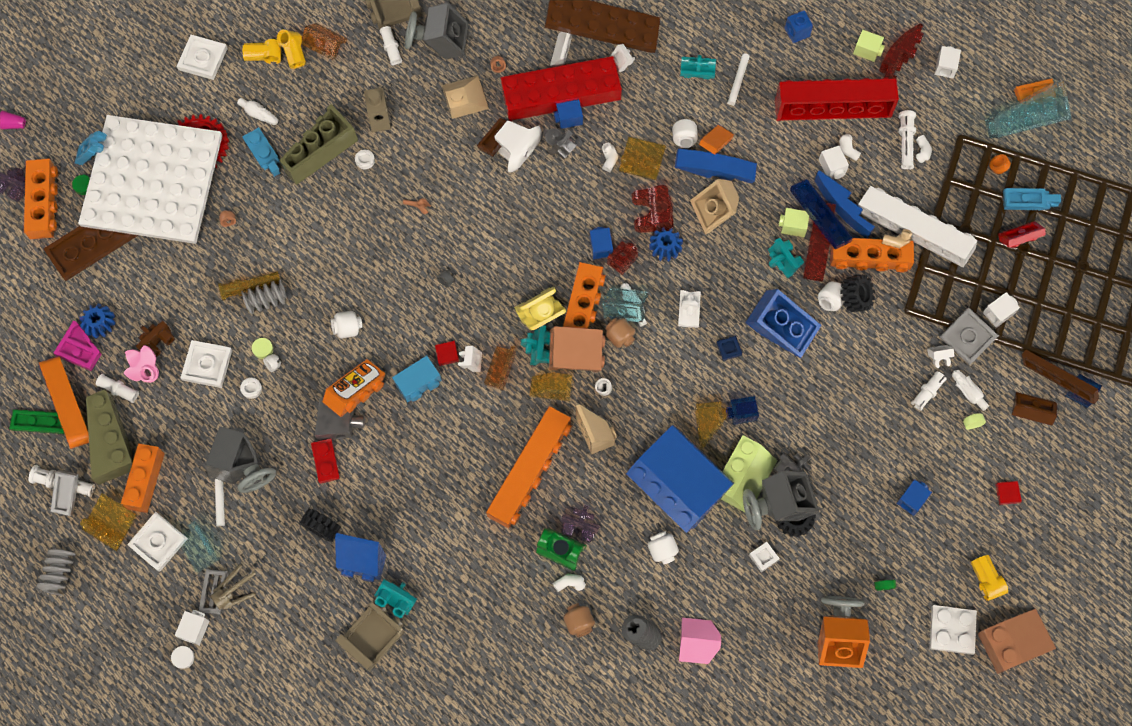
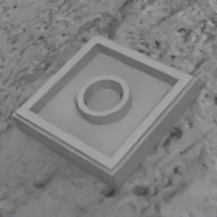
[939,308,999,365]

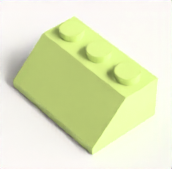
[721,435,777,512]

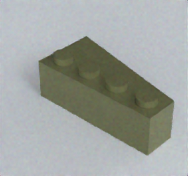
[279,104,358,185]
[86,389,134,485]

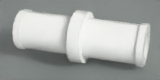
[380,26,402,65]
[911,371,947,411]
[96,374,139,403]

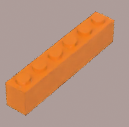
[486,406,573,529]

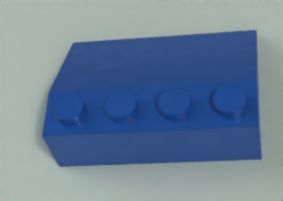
[626,425,734,533]

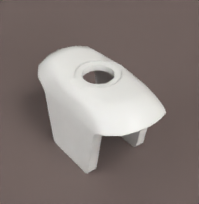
[495,121,542,173]

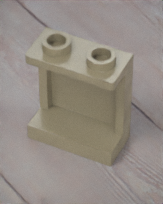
[365,0,422,29]
[335,601,405,672]

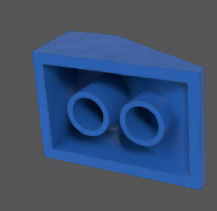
[745,289,822,358]
[335,533,387,582]

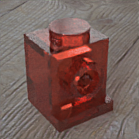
[607,241,638,275]

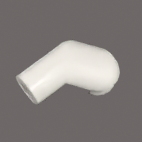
[839,134,861,161]
[916,135,932,163]
[602,143,618,172]
[552,574,586,592]

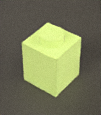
[853,30,885,62]
[778,208,810,237]

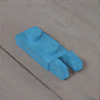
[75,131,107,165]

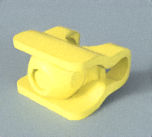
[514,287,566,330]

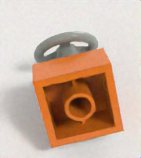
[818,596,870,668]

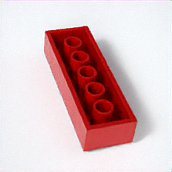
[500,56,622,121]
[775,77,899,121]

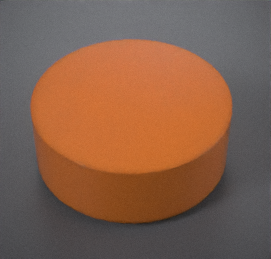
[989,154,1011,174]

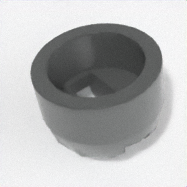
[437,270,455,288]

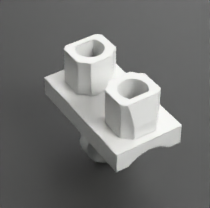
[678,290,701,328]

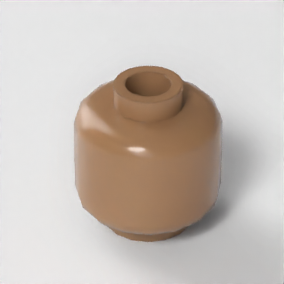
[605,318,636,348]
[563,603,595,638]

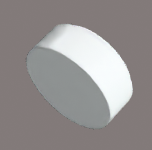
[355,150,375,169]
[240,378,262,399]
[171,646,195,669]

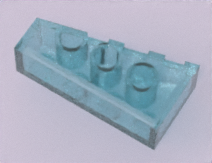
[985,80,1072,139]

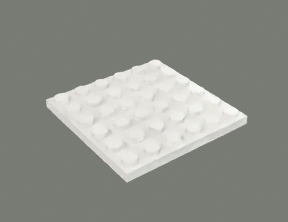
[78,115,222,244]

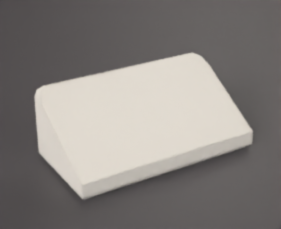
[550,32,572,67]

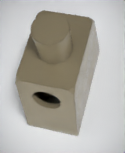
[364,88,391,133]

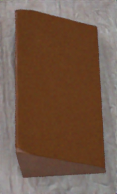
[1012,392,1057,426]

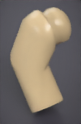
[882,229,912,248]

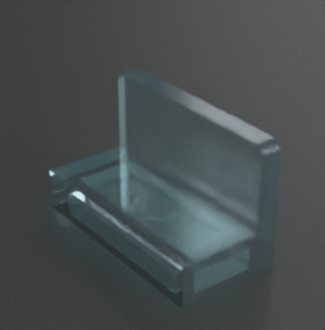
[602,288,648,322]
[182,521,219,573]

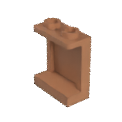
[549,326,605,373]

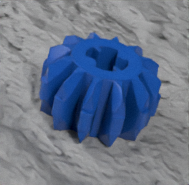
[649,227,683,262]
[79,303,116,339]

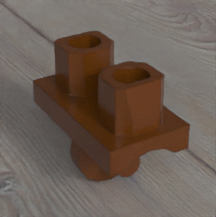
[136,320,175,358]

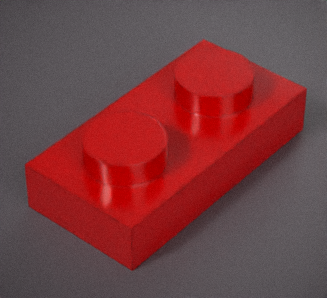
[998,221,1046,248]
[311,438,340,484]

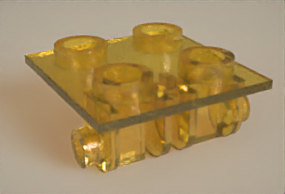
[619,137,666,180]
[80,493,137,551]

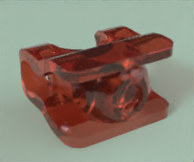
[631,185,674,233]

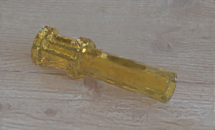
[218,271,280,301]

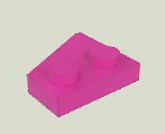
[54,321,102,371]

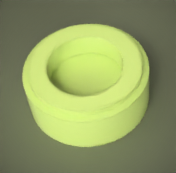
[252,338,273,359]
[963,413,986,430]

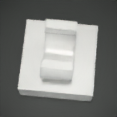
[610,44,635,72]
[927,345,954,368]
[458,346,482,372]

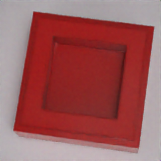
[435,341,459,366]
[995,481,1022,505]

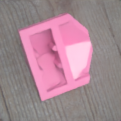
[679,618,721,664]

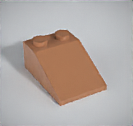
[978,609,1056,674]

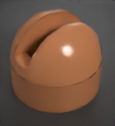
[490,56,506,73]
[219,210,236,227]

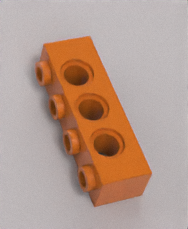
[24,159,58,239]
[830,237,914,272]
[563,262,606,329]

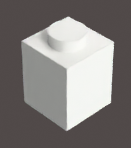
[934,46,961,78]
[819,146,849,179]
[983,292,1020,328]
[175,610,209,646]

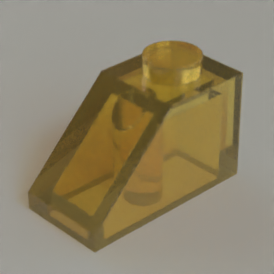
[529,372,572,402]
[695,401,726,449]

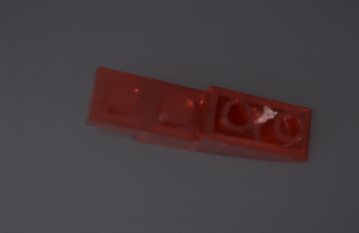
[879,24,924,79]

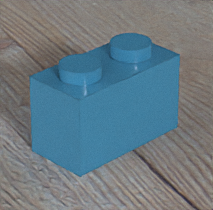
[392,356,442,402]

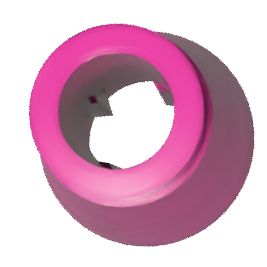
[0,110,26,130]

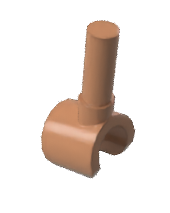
[403,198,431,214]

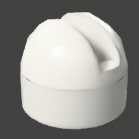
[263,354,281,372]
[595,378,612,396]

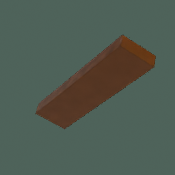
[1022,350,1099,404]

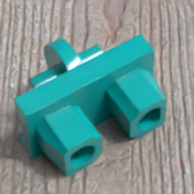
[680,55,716,80]
[768,238,804,279]
[520,325,550,365]
[374,579,417,618]

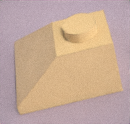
[442,76,489,119]
[690,179,739,234]
[576,404,617,454]

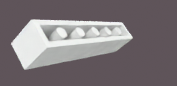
[858,186,977,268]

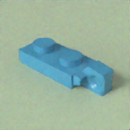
[242,127,281,177]
[1003,188,1061,210]

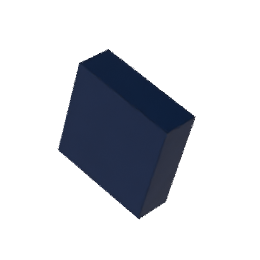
[716,336,742,361]

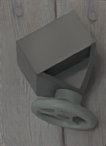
[404,3,468,59]
[205,426,277,493]
[743,471,819,531]

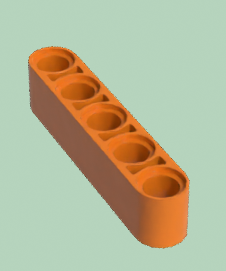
[39,356,89,449]

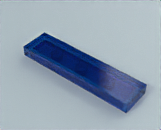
[790,179,853,250]

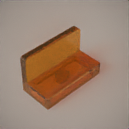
[301,23,347,60]
[484,345,516,390]

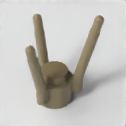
[210,564,256,610]

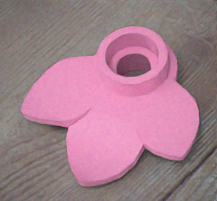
[124,345,159,383]

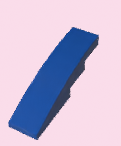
[675,149,757,183]
[814,170,875,239]

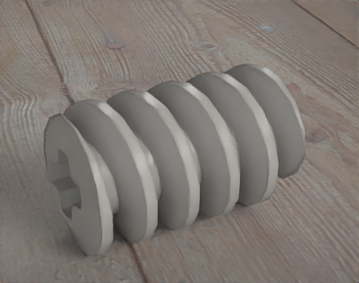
[242,279,287,314]
[36,549,76,596]

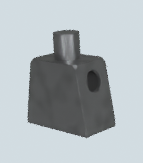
[315,397,365,441]

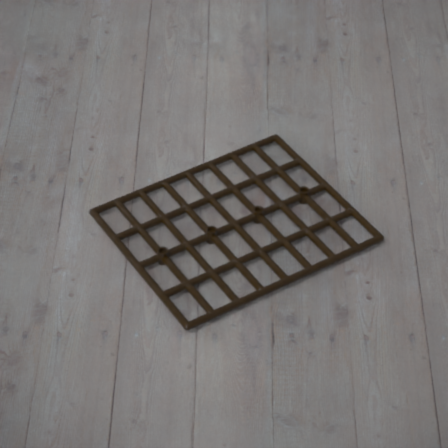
[904,134,1132,387]

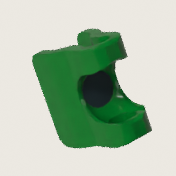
[536,527,587,571]

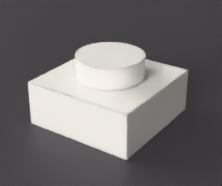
[749,542,779,573]

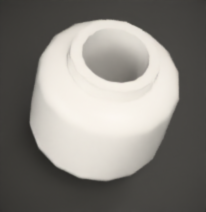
[672,119,698,148]
[818,281,845,311]
[331,311,362,339]
[648,531,679,565]

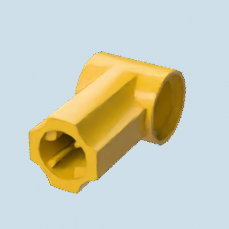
[277,29,306,69]
[242,39,282,64]
[970,555,1008,601]

